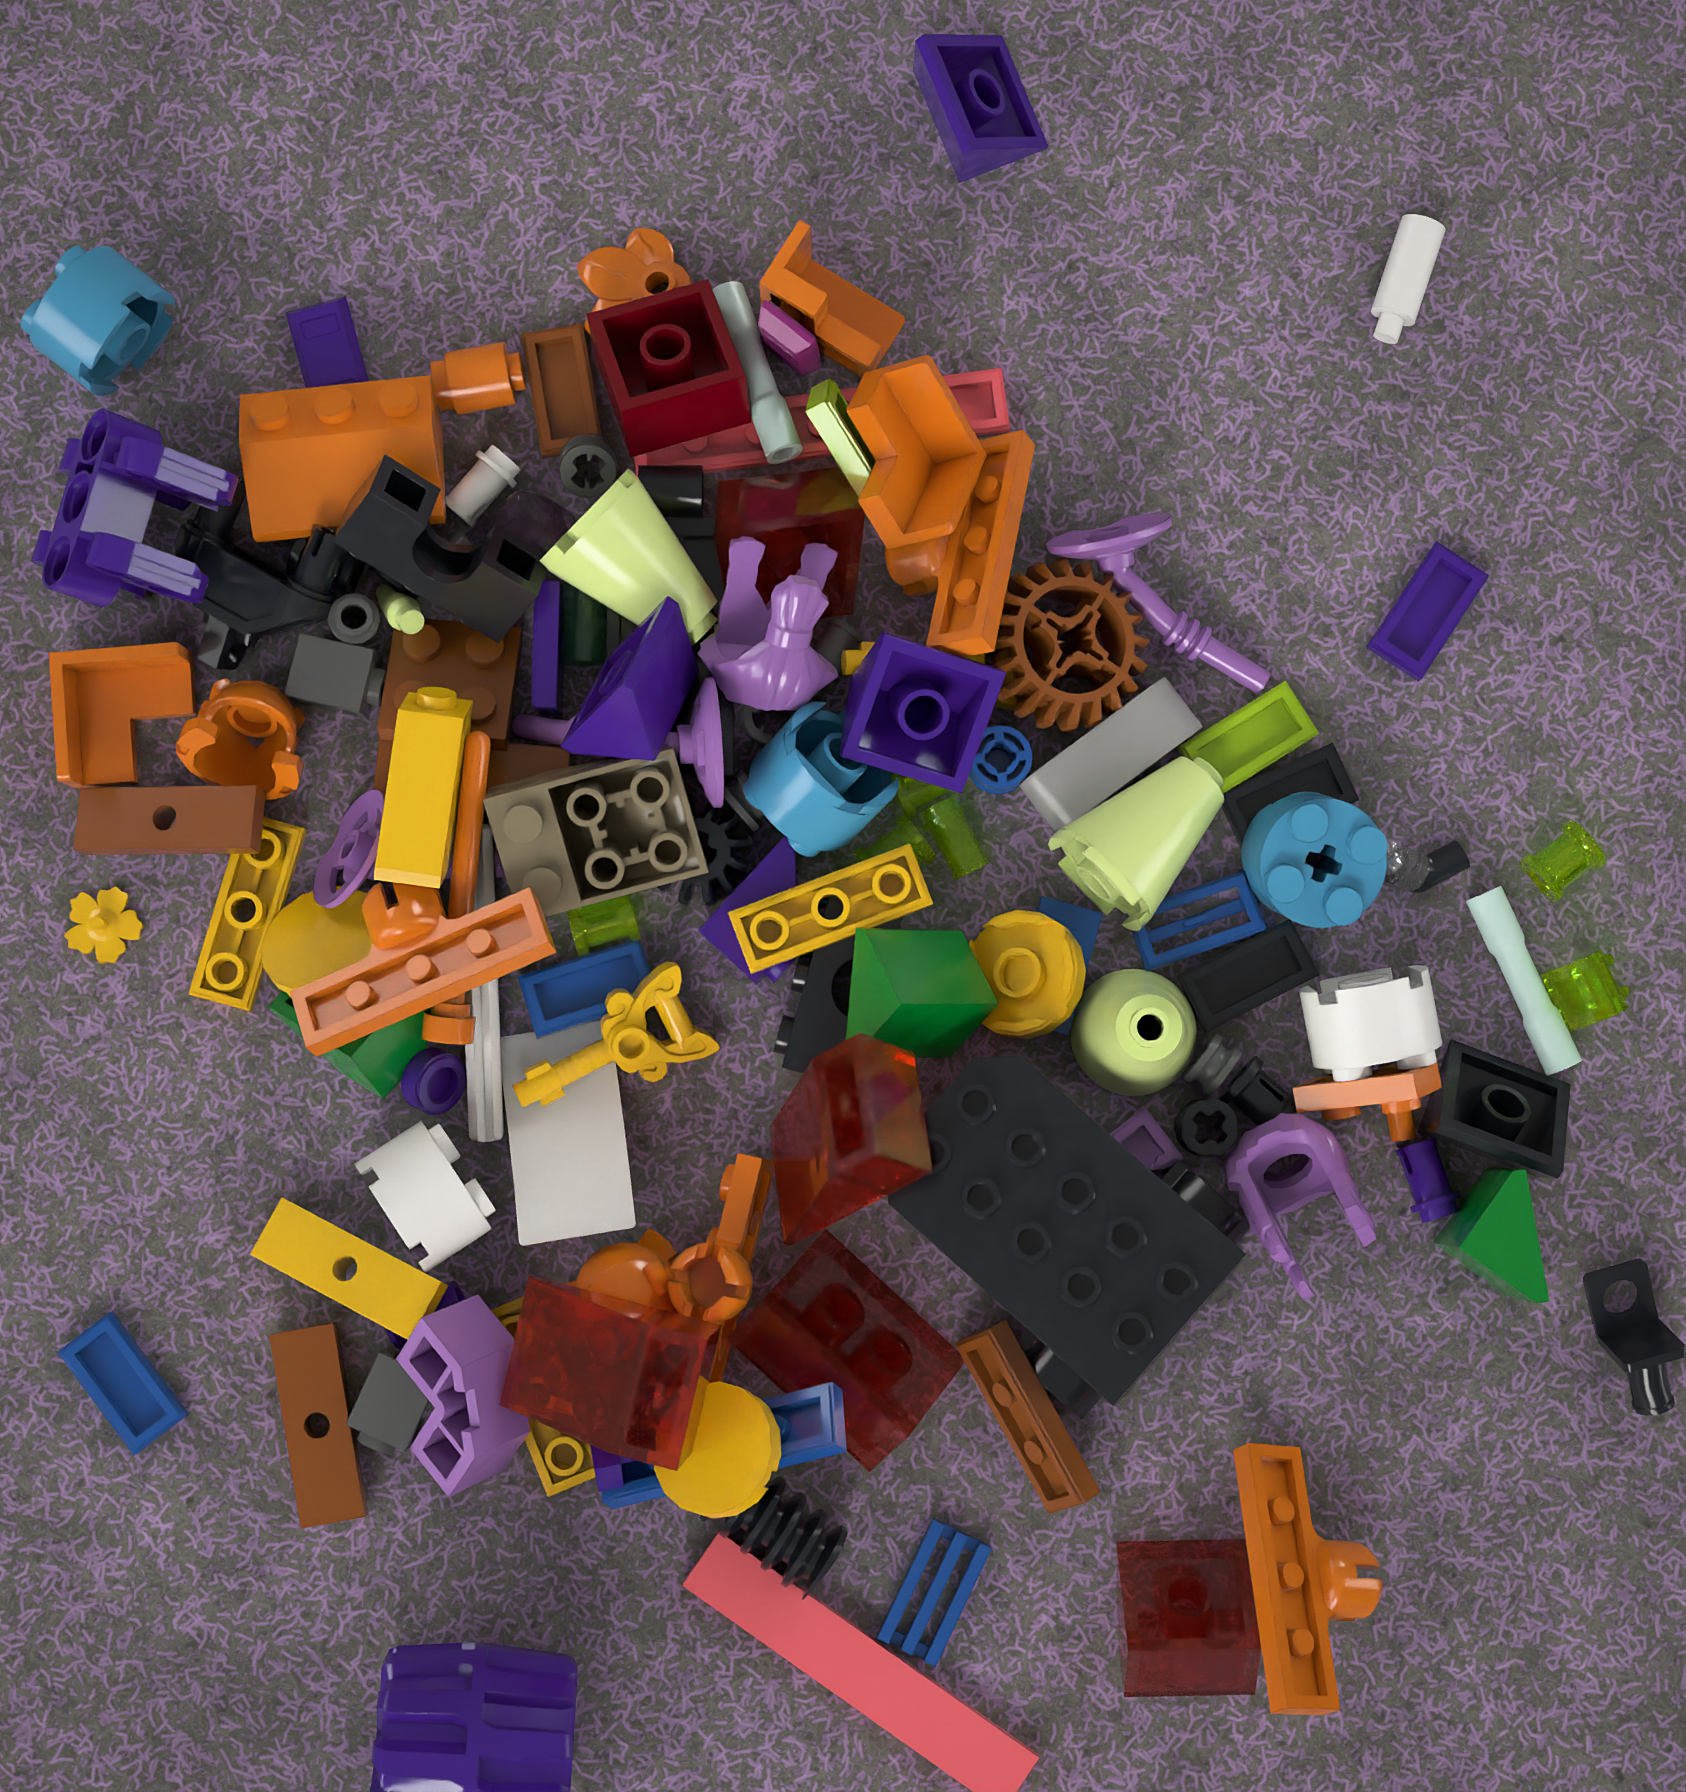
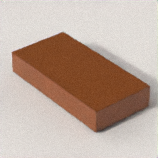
[521,323,603,459]

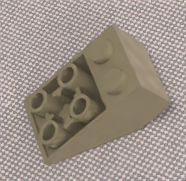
[483,747,708,917]

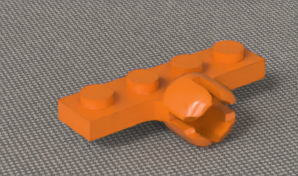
[885,430,1035,657]
[290,882,557,1057]
[667,1153,777,1398]
[1233,1443,1383,1715]

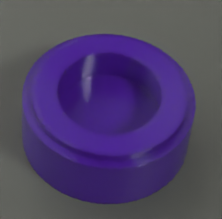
[401,1047,466,1115]

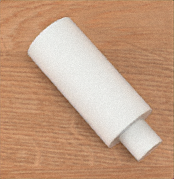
[1371,214,1446,344]

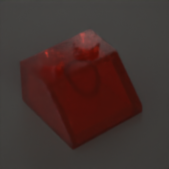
[714,467,865,619]
[1116,1539,1261,1697]

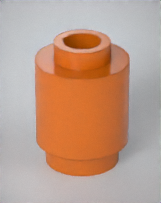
[430,341,527,415]

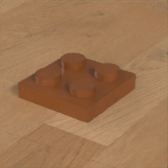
[377,618,523,751]

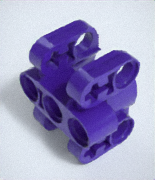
[31,408,239,608]

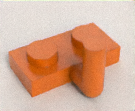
[1292,1062,1442,1142]

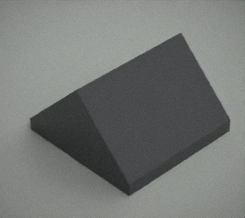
[1417,1039,1571,1179]

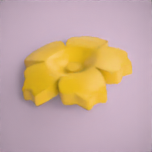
[64,886,144,964]

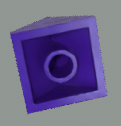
[913,34,1049,183]
[560,596,699,761]
[839,632,1006,793]

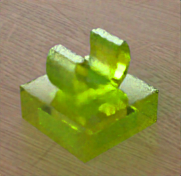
[1541,950,1630,1032]

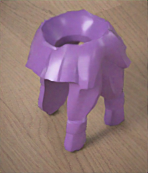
[697,536,838,711]
[1224,1113,1377,1299]

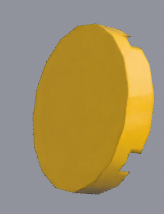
[260,886,372,998]
[969,910,1086,1039]
[653,1381,781,1519]

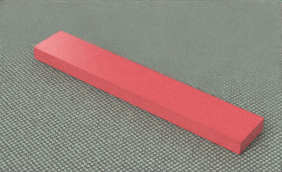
[634,368,1010,477]
[682,1529,1039,1792]

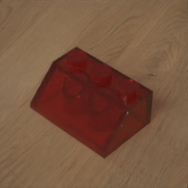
[726,1229,965,1472]

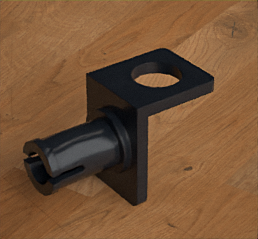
[1583,1258,1686,1416]

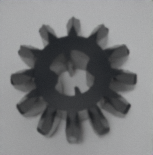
[657,799,753,907]

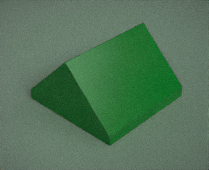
[844,928,999,1059]
[1433,1167,1549,1304]

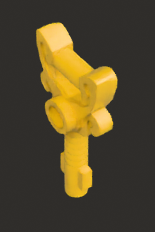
[512,961,720,1108]

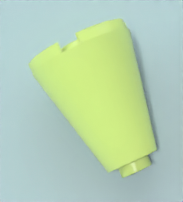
[539,468,718,647]
[1048,756,1224,931]
[1070,969,1197,1096]

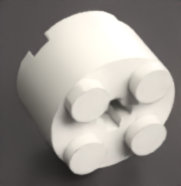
[1299,965,1442,1082]
[355,1121,496,1273]

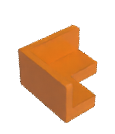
[759,219,905,378]
[846,355,987,550]
[49,642,197,789]

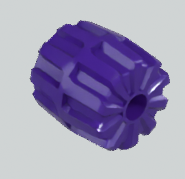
[370,1642,578,1792]

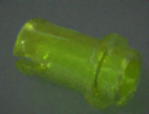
[921,795,990,881]

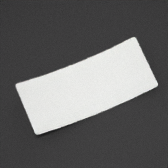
[500,1021,636,1246]

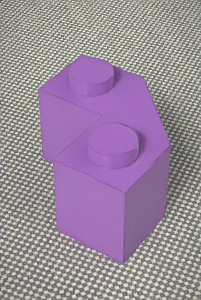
[396,1295,530,1497]

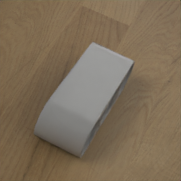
[1019,677,1203,833]

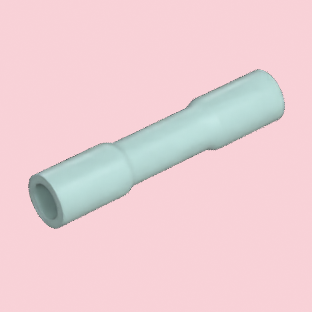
[712,281,803,464]
[1466,886,1582,1075]

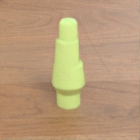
[376,584,425,634]

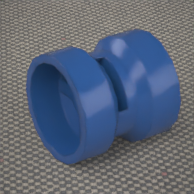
[969,725,1033,795]

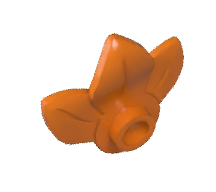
[577,228,692,334]

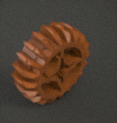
[983,558,1150,732]

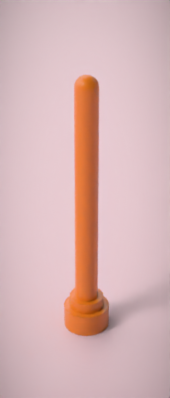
[421,731,491,1045]

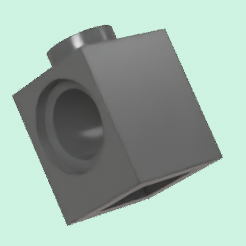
[284,633,387,720]
[346,1348,432,1455]

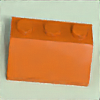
[239,375,446,543]

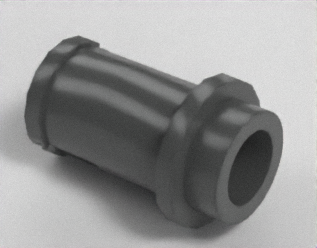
[328,593,380,647]
[812,617,864,702]

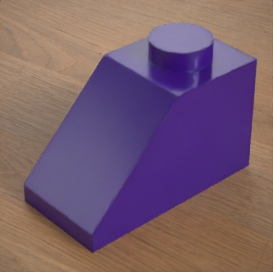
[698,836,799,986]

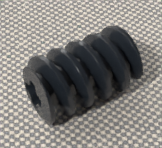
[699,1476,848,1600]

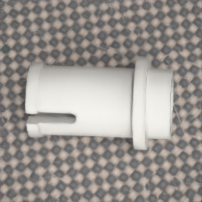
[445,445,521,527]

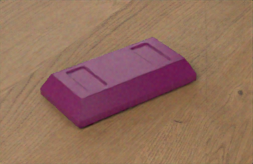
[758,301,823,377]

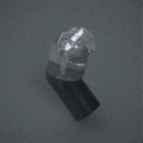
[1384,838,1470,893]

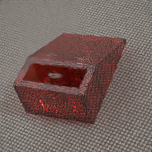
[769,1032,933,1246]
[499,1275,721,1471]

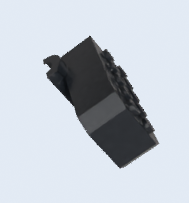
[886,1056,1250,1420]

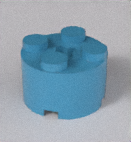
[20,245,175,396]
[743,701,899,857]
[1241,792,1388,928]

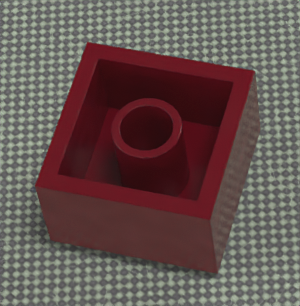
[586,279,751,458]

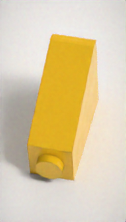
[374,687,473,888]

